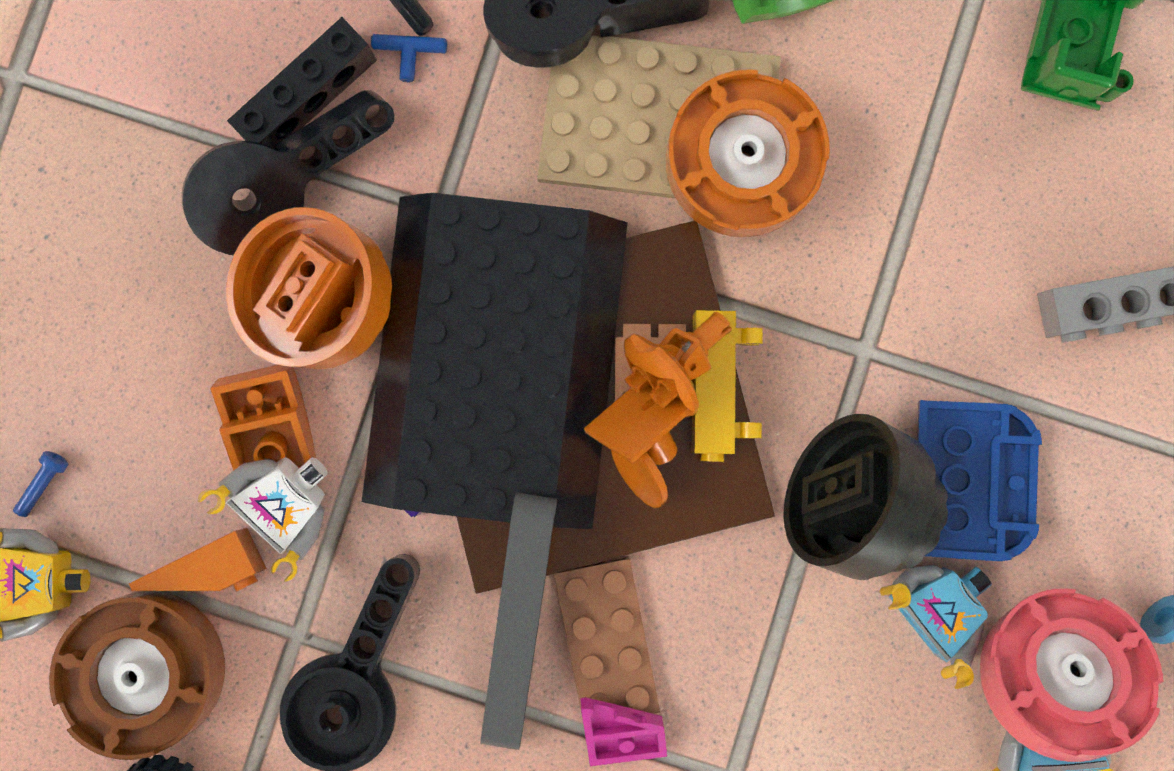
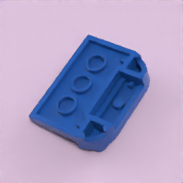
[917,400,1042,561]

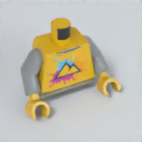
[0,528,91,642]

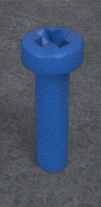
[13,451,69,517]

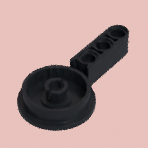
[483,0,709,68]
[181,90,395,256]
[280,554,420,771]

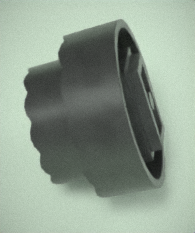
[783,414,948,580]

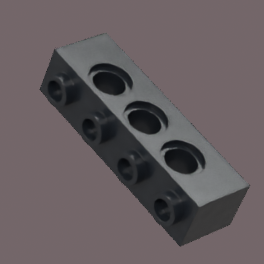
[227,17,377,150]

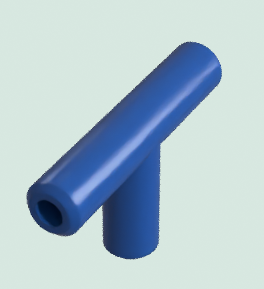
[371,34,448,83]

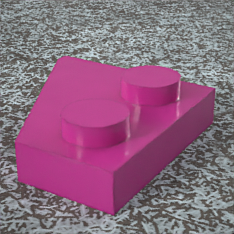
[580,697,667,767]

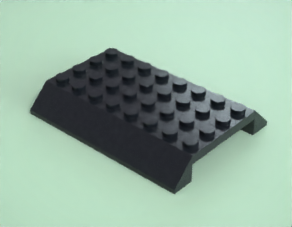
[361,193,628,529]

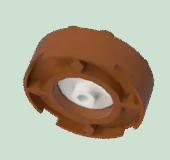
[49,591,225,760]

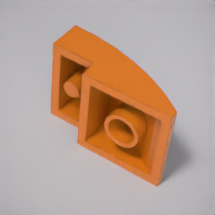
[210,365,316,471]

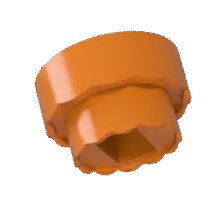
[226,207,392,369]

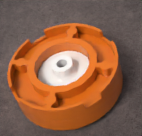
[665,69,830,237]

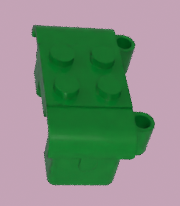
[1021,0,1145,111]

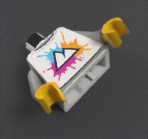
[198,457,328,582]

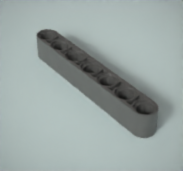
[480,492,557,750]

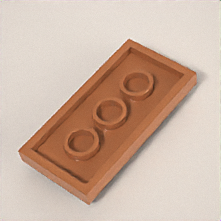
[554,557,660,720]

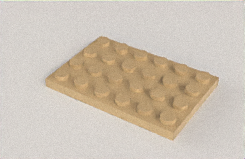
[537,34,781,198]

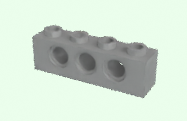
[1037,267,1174,343]

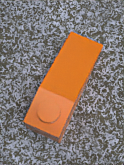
[129,528,267,592]

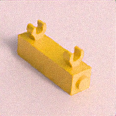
[691,310,763,462]

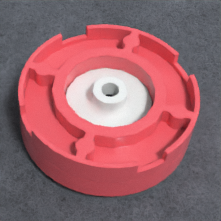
[980,588,1164,762]

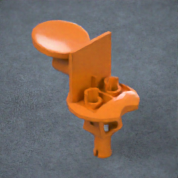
[584,312,732,508]

